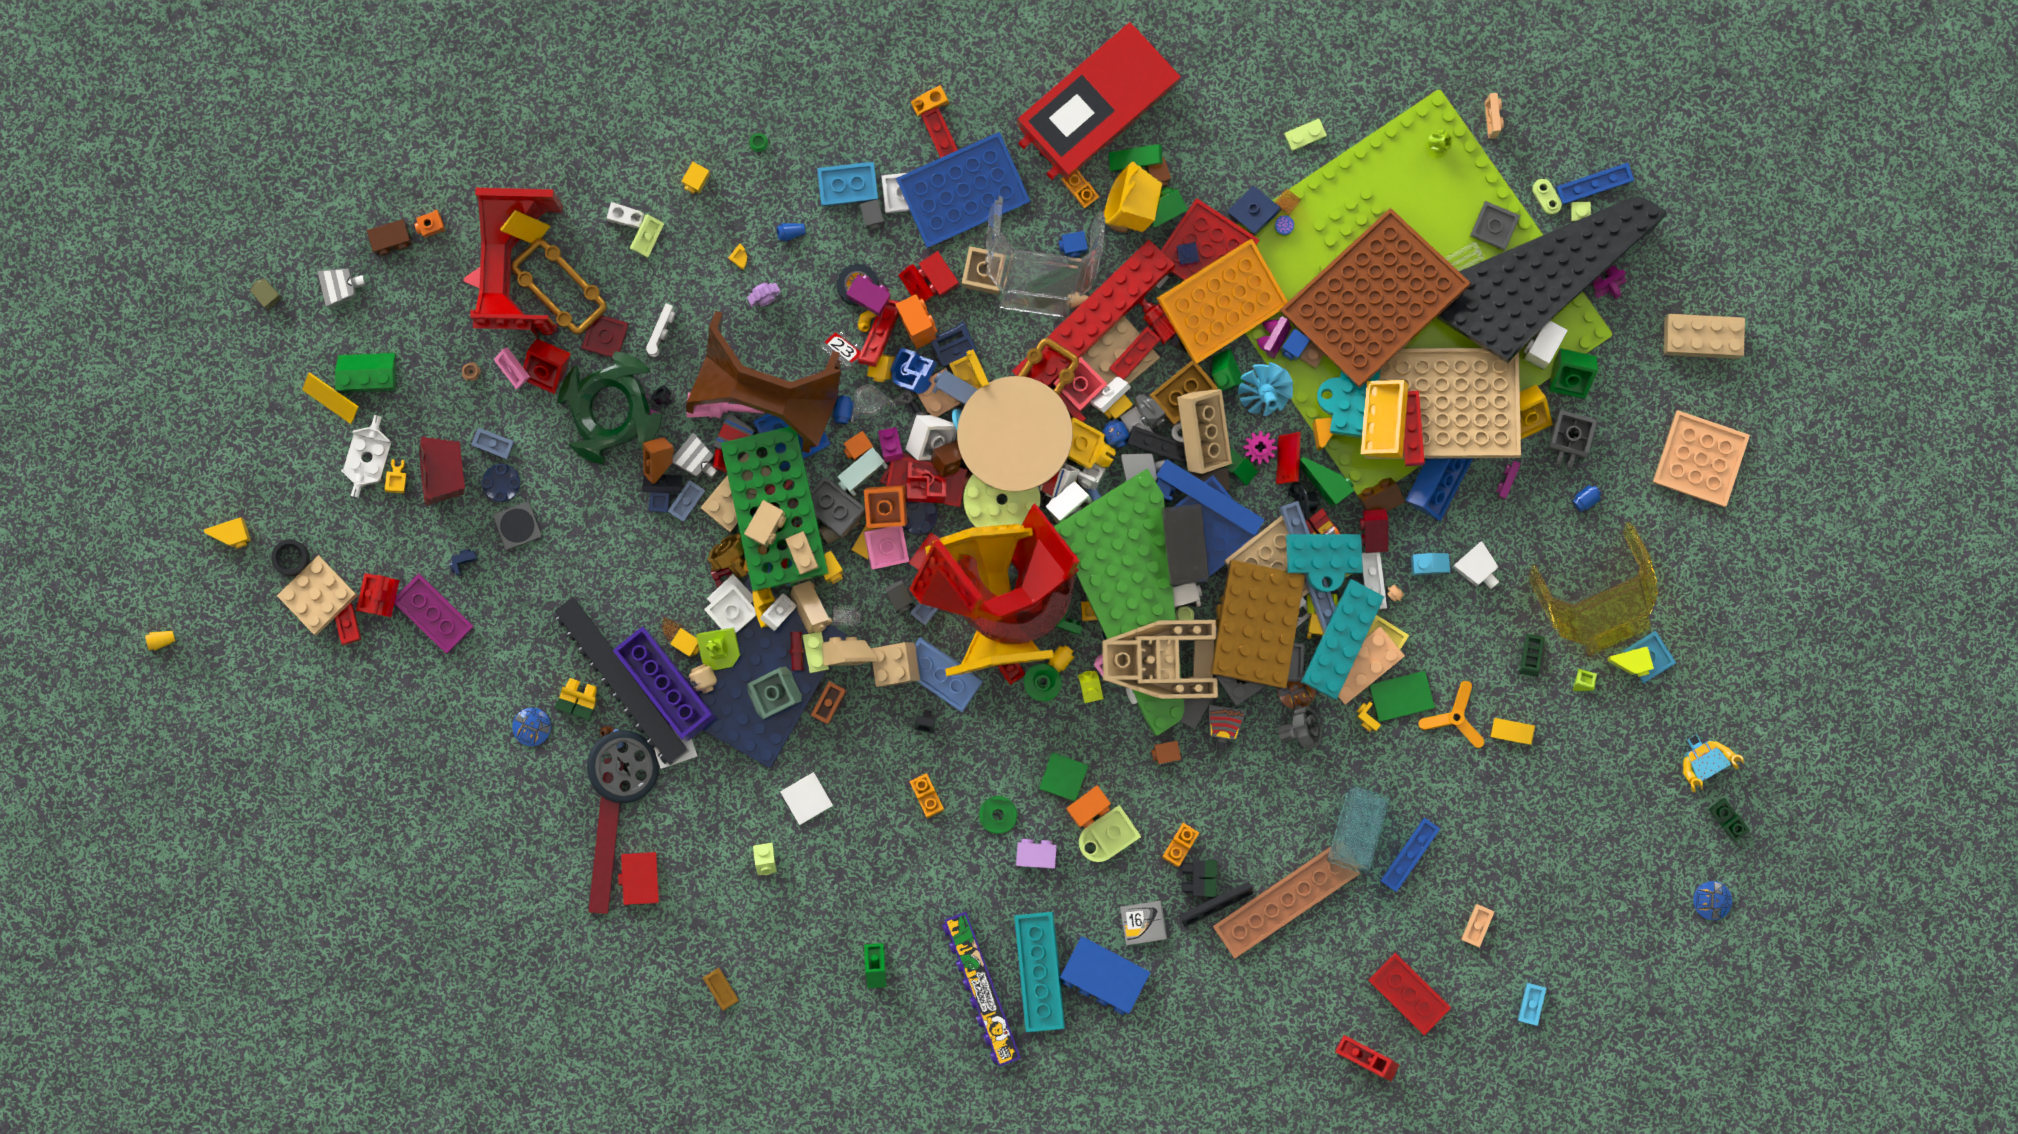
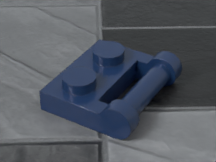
[931,321,977,368]

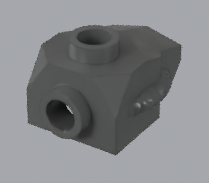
[1134,395,1167,428]

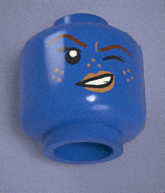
[1102,419,1130,449]

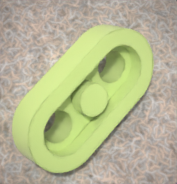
[1532,179,1562,215]

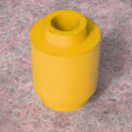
[1047,645,1074,673]

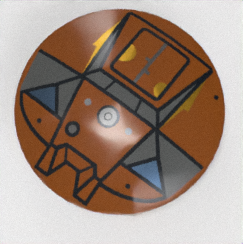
[1277,672,1316,709]

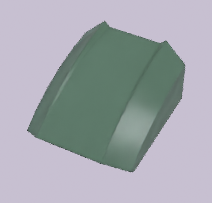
[747,666,802,719]

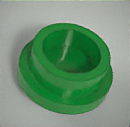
[749,133,768,152]

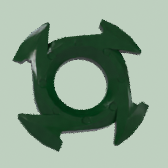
[557,351,663,465]

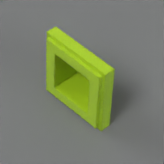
[1573,669,1597,691]

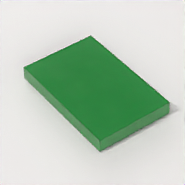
[1369,671,1435,722]

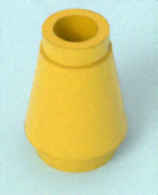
[145,631,175,651]

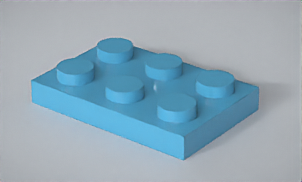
[817,162,878,207]

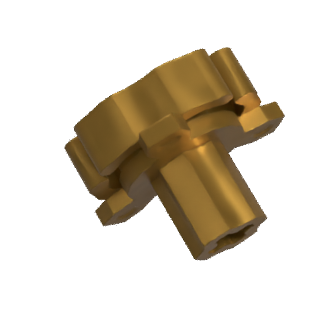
[707,533,748,578]

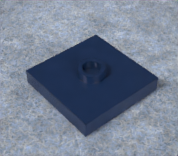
[1227,185,1281,236]

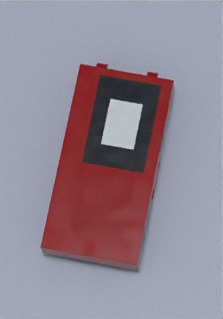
[1016,22,1181,182]

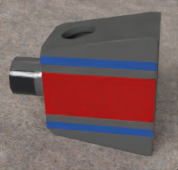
[713,413,760,456]

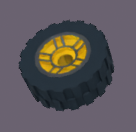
[837,263,879,307]

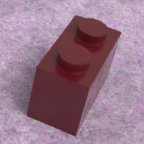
[1359,509,1389,553]

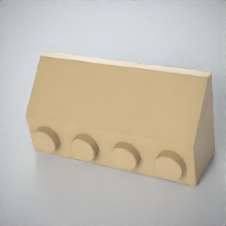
[1177,389,1232,474]

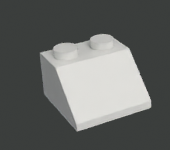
[906,415,957,460]

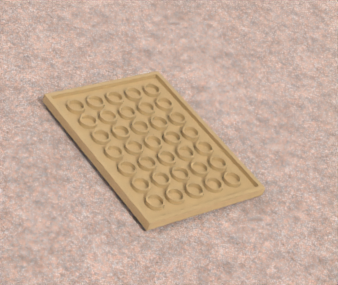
[1365,348,1521,459]

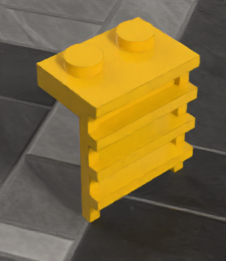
[949,350,989,389]

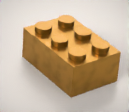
[1149,360,1218,427]

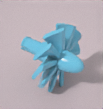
[1238,362,1293,416]

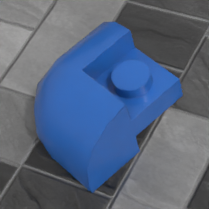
[890,347,937,394]

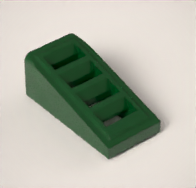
[1519,634,1545,677]

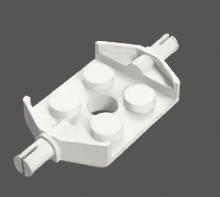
[341,415,391,498]

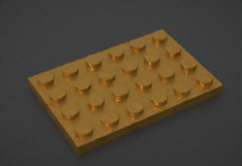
[1210,560,1305,689]

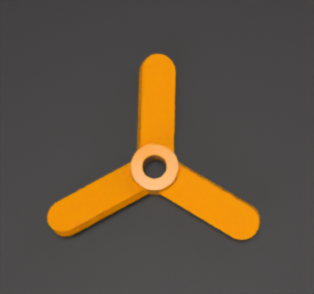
[1419,681,1484,748]

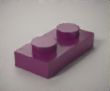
[878,427,903,462]
[1496,461,1521,501]

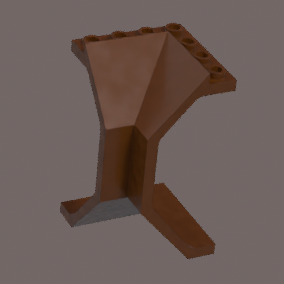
[686,311,842,453]

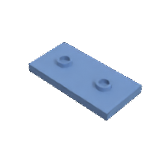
[915,637,984,712]

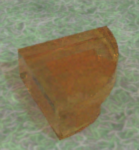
[662,617,682,642]

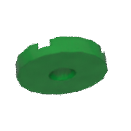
[979,796,1017,834]

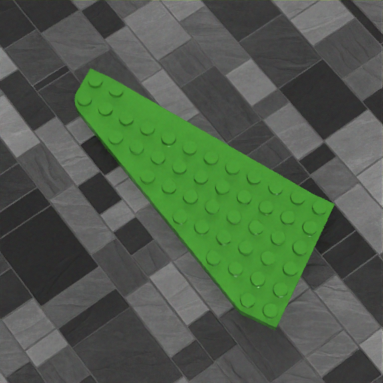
[1054,468,1185,736]

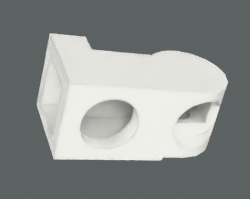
[607,202,645,229]

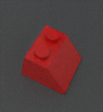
[523,338,571,394]

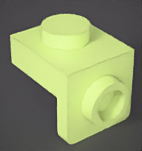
[753,843,777,875]

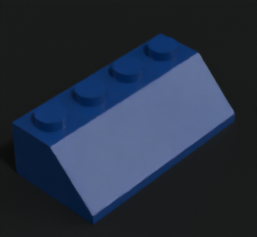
[1406,458,1473,522]

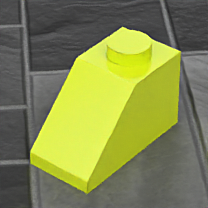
[1607,646,1654,677]

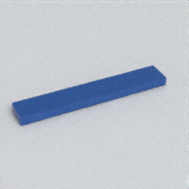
[1156,459,1265,536]

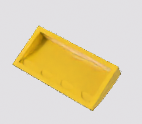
[1361,380,1408,458]

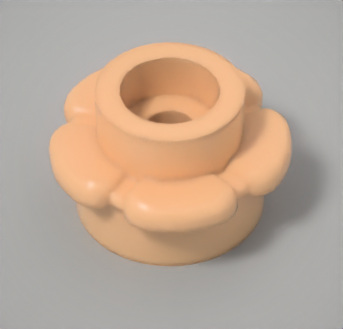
[1387,584,1404,601]

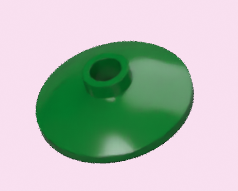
[1024,664,1062,701]

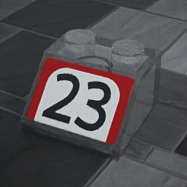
[820,330,862,374]

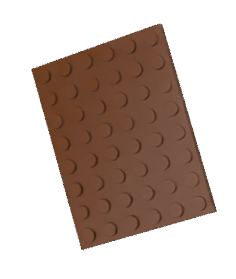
[1280,208,1471,388]

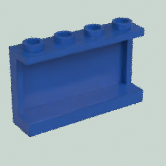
[1060,936,1151,1015]

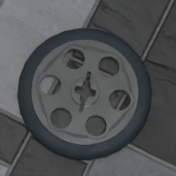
[587,730,660,804]

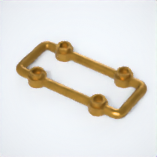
[511,239,607,335]
[1018,338,1079,396]

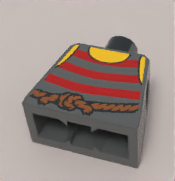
[1208,705,1246,751]

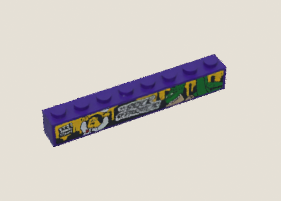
[942,912,1021,1067]

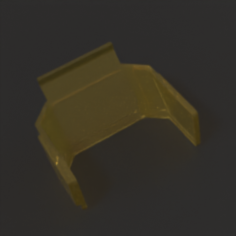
[1528,522,1658,657]

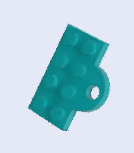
[1317,369,1381,438]
[1286,534,1363,593]

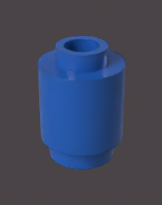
[832,395,854,424]
[1572,485,1601,513]

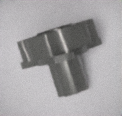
[1278,705,1322,750]

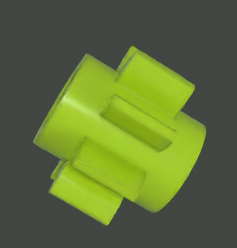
[1428,129,1452,154]

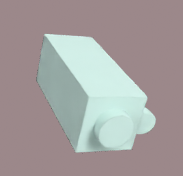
[837,447,889,497]

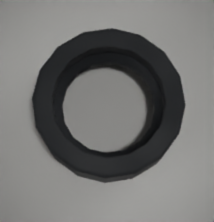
[271,539,310,576]

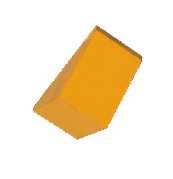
[1312,417,1333,452]

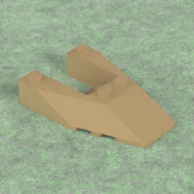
[1102,620,1218,699]

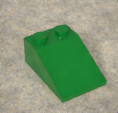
[1299,457,1354,509]

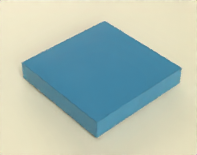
[1623,631,1676,683]

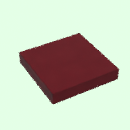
[581,312,629,358]

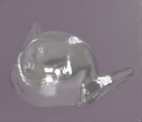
[851,384,896,424]

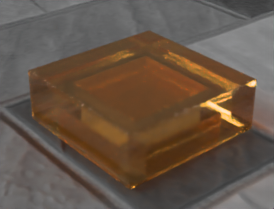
[1274,188,1301,216]

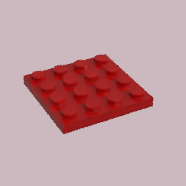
[1161,198,1260,281]

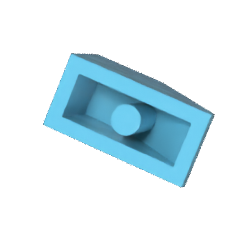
[1410,553,1450,576]

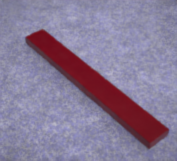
[588,758,624,914]

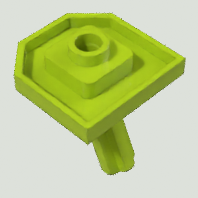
[696,627,741,670]

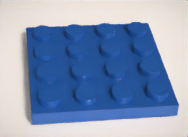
[1165,475,1260,582]

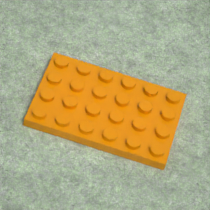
[1157,239,1288,364]

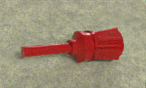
[1138,298,1176,345]

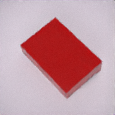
[618,852,659,905]

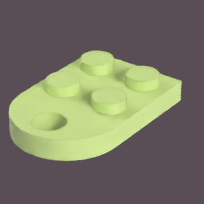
[1079,805,1141,862]

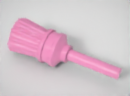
[687,392,764,419]

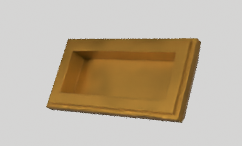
[703,968,739,1011]

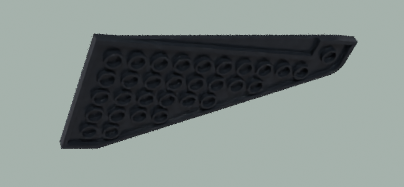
[1436,197,1666,363]

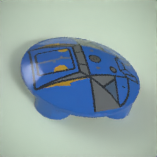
[512,708,551,746]
[1693,881,1732,920]

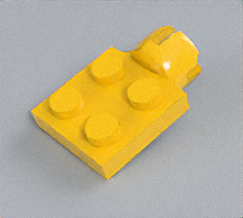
[1068,417,1116,469]

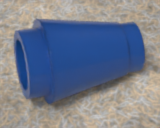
[777,223,806,242]

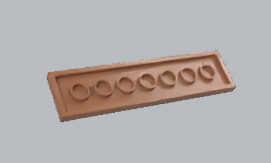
[1212,840,1362,959]

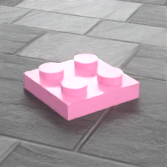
[864,526,909,570]

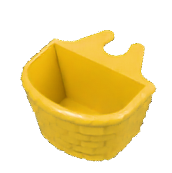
[1104,162,1162,232]

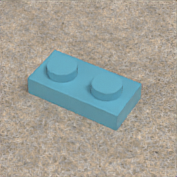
[1518,983,1546,1026]

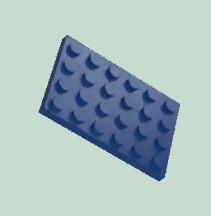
[896,132,1031,248]

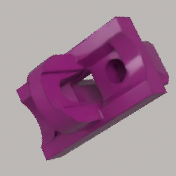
[1591,265,1626,299]

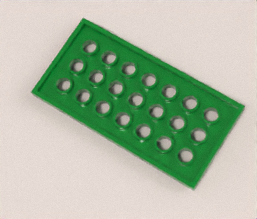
[721,426,829,592]

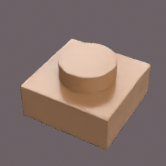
[1299,342,1324,369]

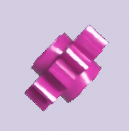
[1243,431,1277,465]

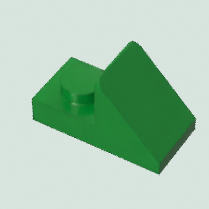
[1224,448,1259,486]
[1044,606,1083,635]

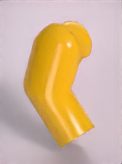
[858,310,877,332]

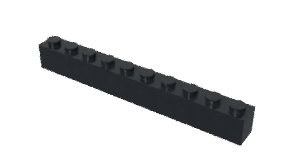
[555,597,689,765]

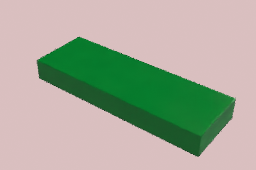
[1109,144,1163,172]

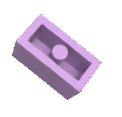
[1016,839,1056,869]

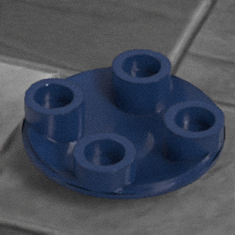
[481,464,520,502]
[903,501,938,535]

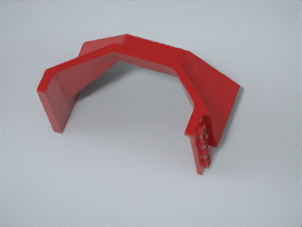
[470,187,563,338]
[909,504,1080,622]

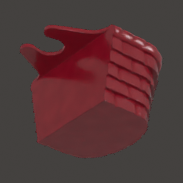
[419,436,465,506]

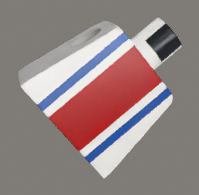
[1039,463,1080,504]

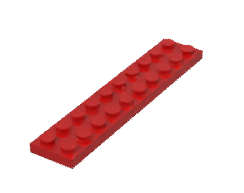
[1012,240,1176,387]

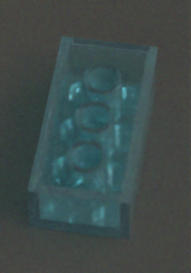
[1327,785,1390,874]

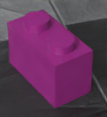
[846,275,891,316]

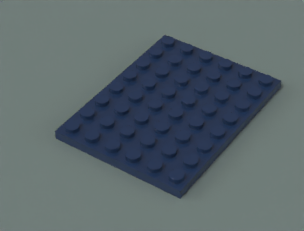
[688,578,848,769]

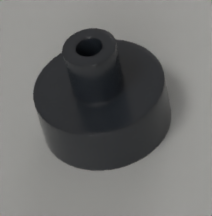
[651,385,671,406]

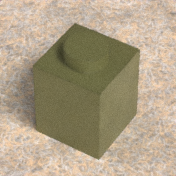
[250,278,282,310]

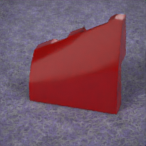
[906,462,946,503]

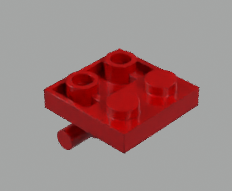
[356,573,400,618]

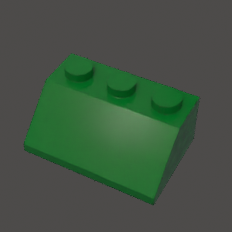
[335,353,397,393]

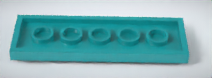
[1301,579,1384,700]
[1014,912,1065,1032]

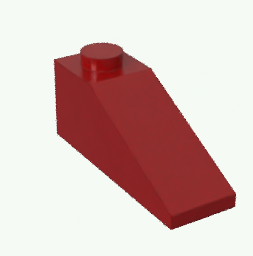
[1335,1035,1400,1082]

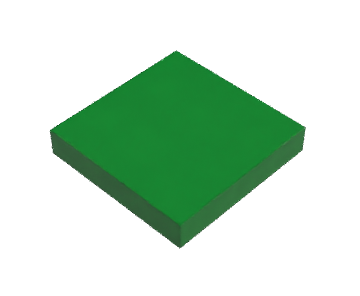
[1039,752,1088,802]

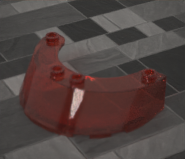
[958,554,1075,644]

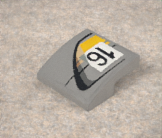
[1120,901,1167,945]

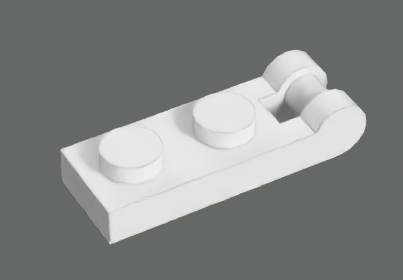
[646,303,676,357]

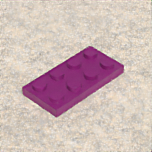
[394,573,474,654]

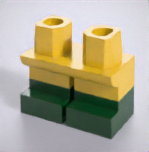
[554,678,597,721]

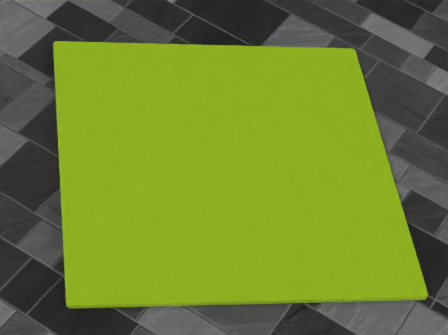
[1237,90,1612,495]

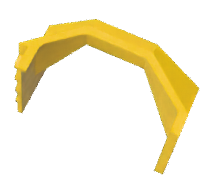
[925,524,1054,676]

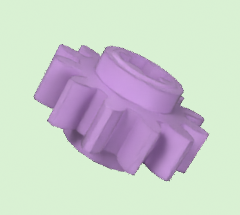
[747,282,781,307]

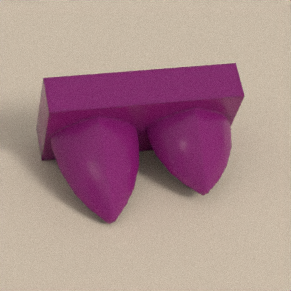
[1257,317,1292,359]

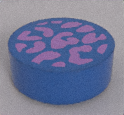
[1275,216,1294,236]

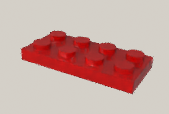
[886,457,967,507]
[1368,953,1451,1036]

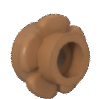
[462,362,481,381]

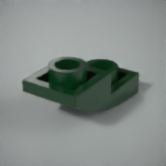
[1708,798,1750,842]

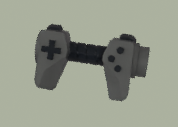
[893,390,931,430]

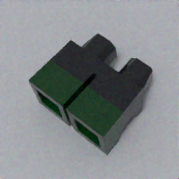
[1182,860,1217,897]

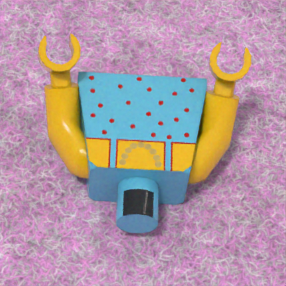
[1683,734,1744,792]

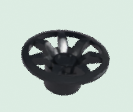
[1288,482,1318,521]

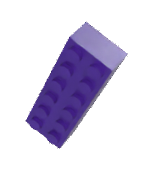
[613,626,717,742]

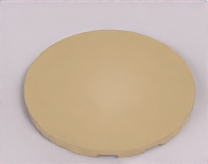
[957,376,1073,492]

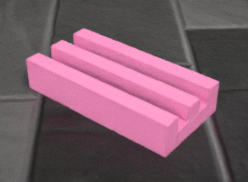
[494,347,530,390]

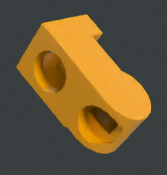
[911,85,950,117]

